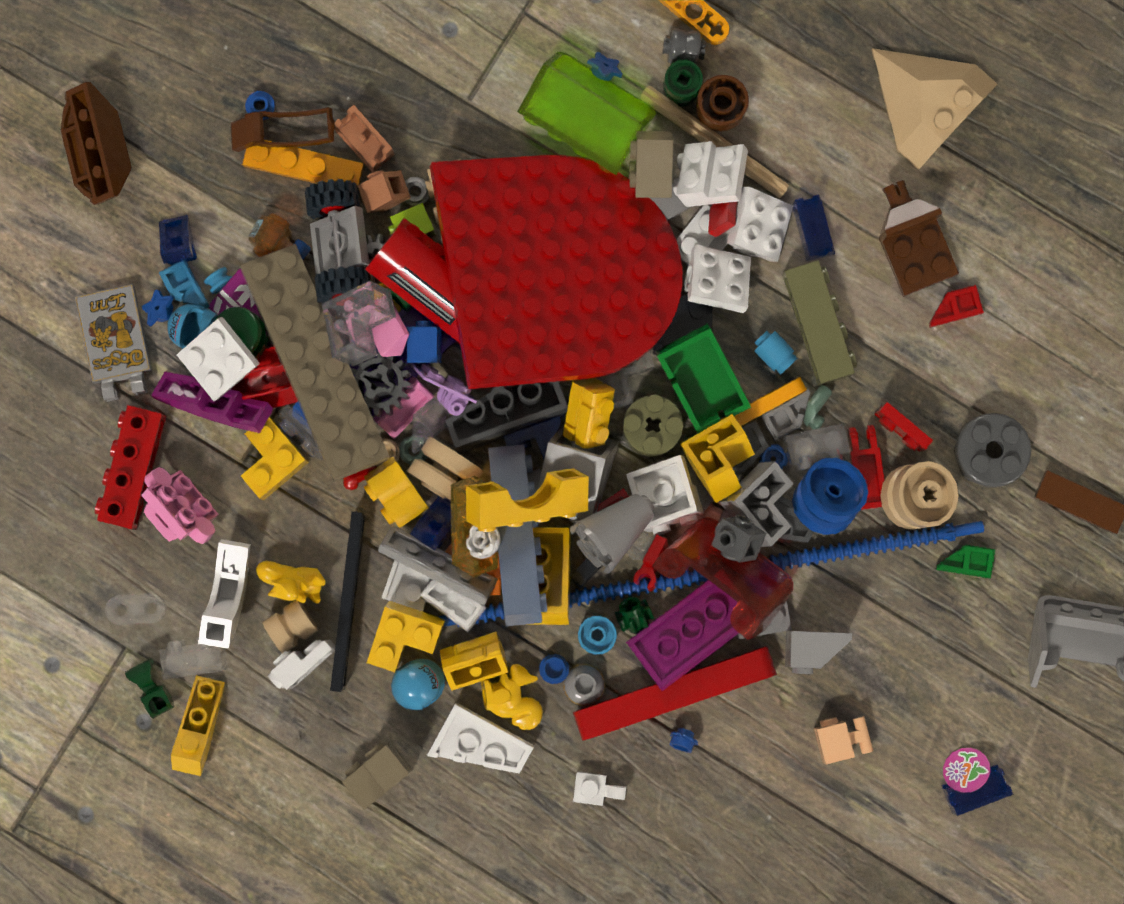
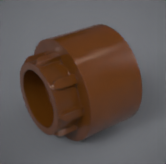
[696,75,749,131]

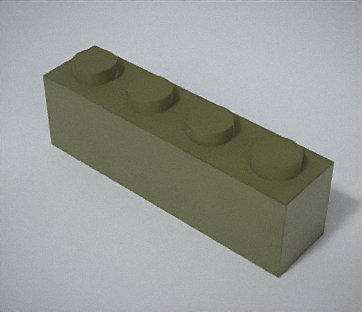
[782,260,857,386]

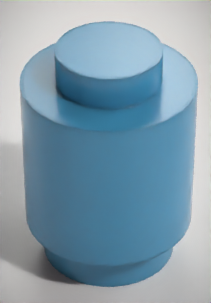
[754,331,798,375]

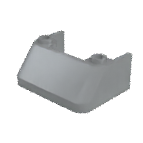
[1028,595,1124,688]

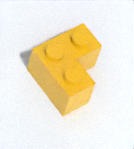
[681,414,755,503]
[241,416,309,500]
[367,600,445,672]

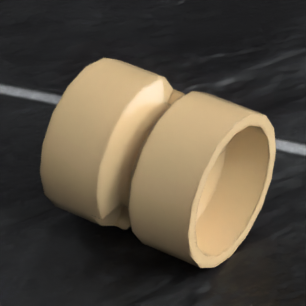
[262,600,319,653]

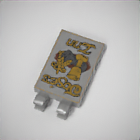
[75,284,152,402]

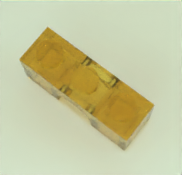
[451,476,498,578]

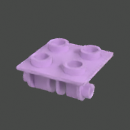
[411,363,477,416]

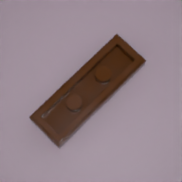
[1034,470,1124,534]

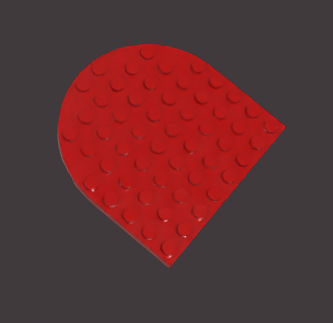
[430,155,683,389]

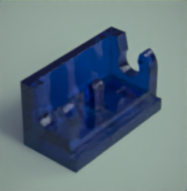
[792,195,835,262]
[941,764,1014,816]

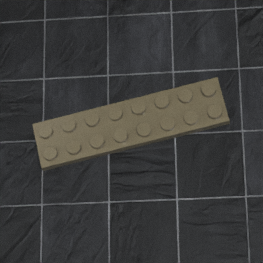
[240,244,390,482]

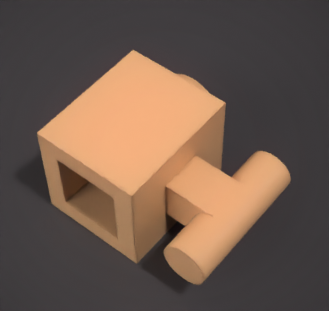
[814,716,873,765]

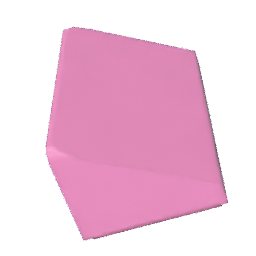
[361,293,409,357]

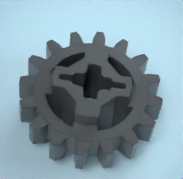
[351,352,413,417]

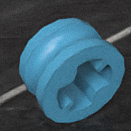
[204,267,232,294]

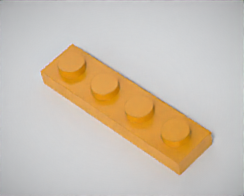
[242,140,364,186]

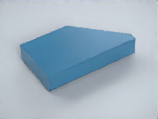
[159,259,210,308]

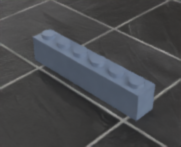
[488,444,547,626]

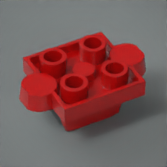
[231,346,298,408]

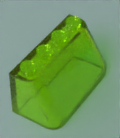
[517,52,656,175]

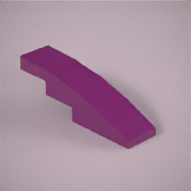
[151,372,273,433]

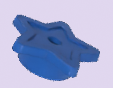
[587,52,623,81]
[142,290,174,327]

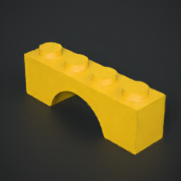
[466,468,589,532]

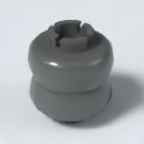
[662,28,706,65]

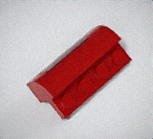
[365,218,460,343]

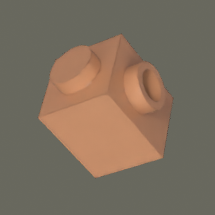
[358,170,411,213]

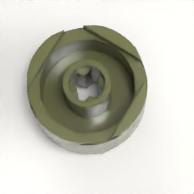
[623,395,683,457]

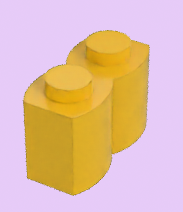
[364,457,429,529]

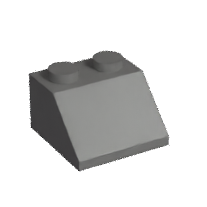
[785,631,852,674]

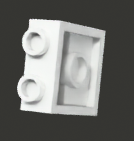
[673,141,748,207]
[626,455,704,536]
[268,640,335,690]

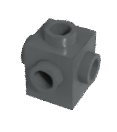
[712,515,767,563]

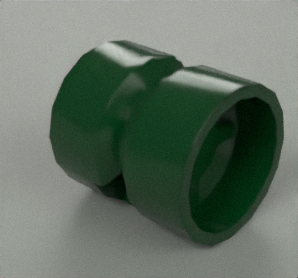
[663,60,703,106]

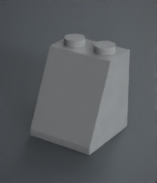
[537,425,619,523]

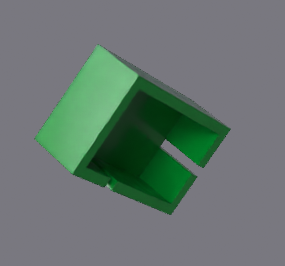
[655,324,751,434]

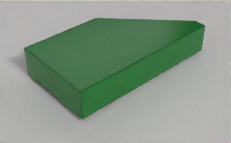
[935,545,995,579]

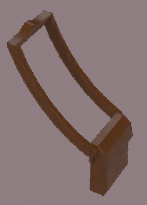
[231,107,335,152]

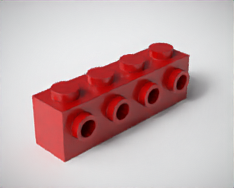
[95,405,167,530]

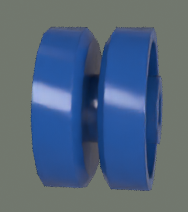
[792,458,868,535]

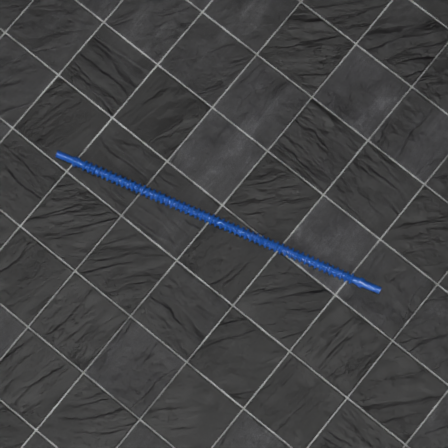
[437,521,984,627]

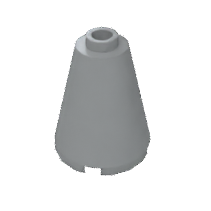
[570,494,654,573]

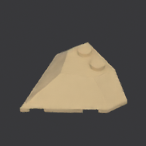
[871,48,998,170]

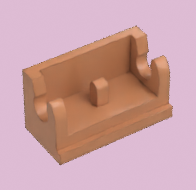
[334,105,395,173]

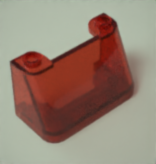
[652,517,794,640]

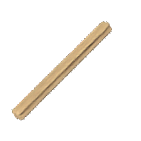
[640,86,789,198]

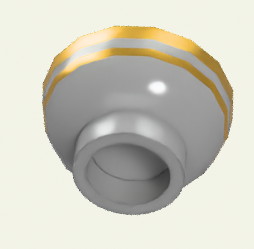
[563,663,605,706]

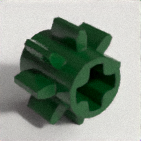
[614,597,654,634]

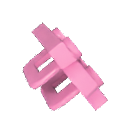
[141,467,219,544]

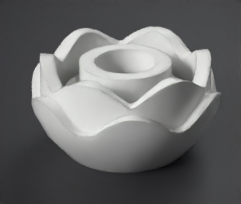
[466,526,501,559]

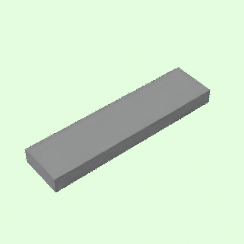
[378,525,498,605]

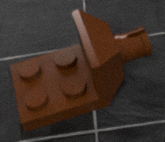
[879,180,959,297]

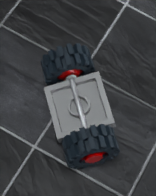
[305,179,371,307]

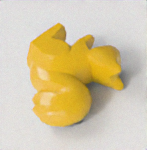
[256,560,325,604]
[481,664,543,730]

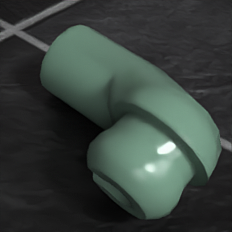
[803,385,832,431]

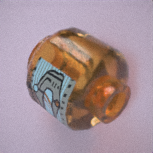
[248,213,292,257]

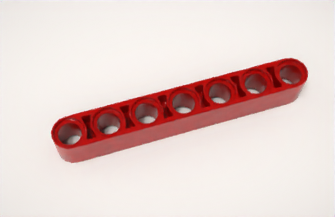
[573,646,777,741]

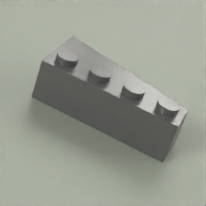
[445,381,568,454]

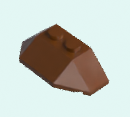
[60,82,132,205]

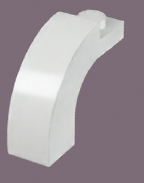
[199,539,251,648]

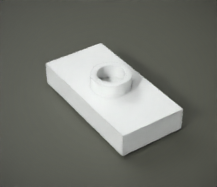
[420,579,486,632]

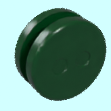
[213,307,269,359]

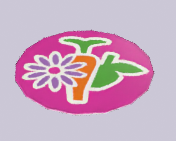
[943,748,990,793]

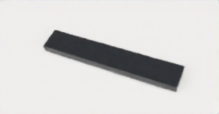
[330,512,366,692]

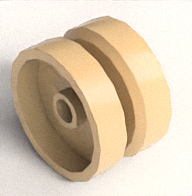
[406,436,484,507]
[880,461,959,530]

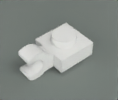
[573,772,626,806]

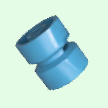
[578,616,617,655]

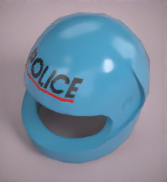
[167,304,218,348]
[391,659,445,710]

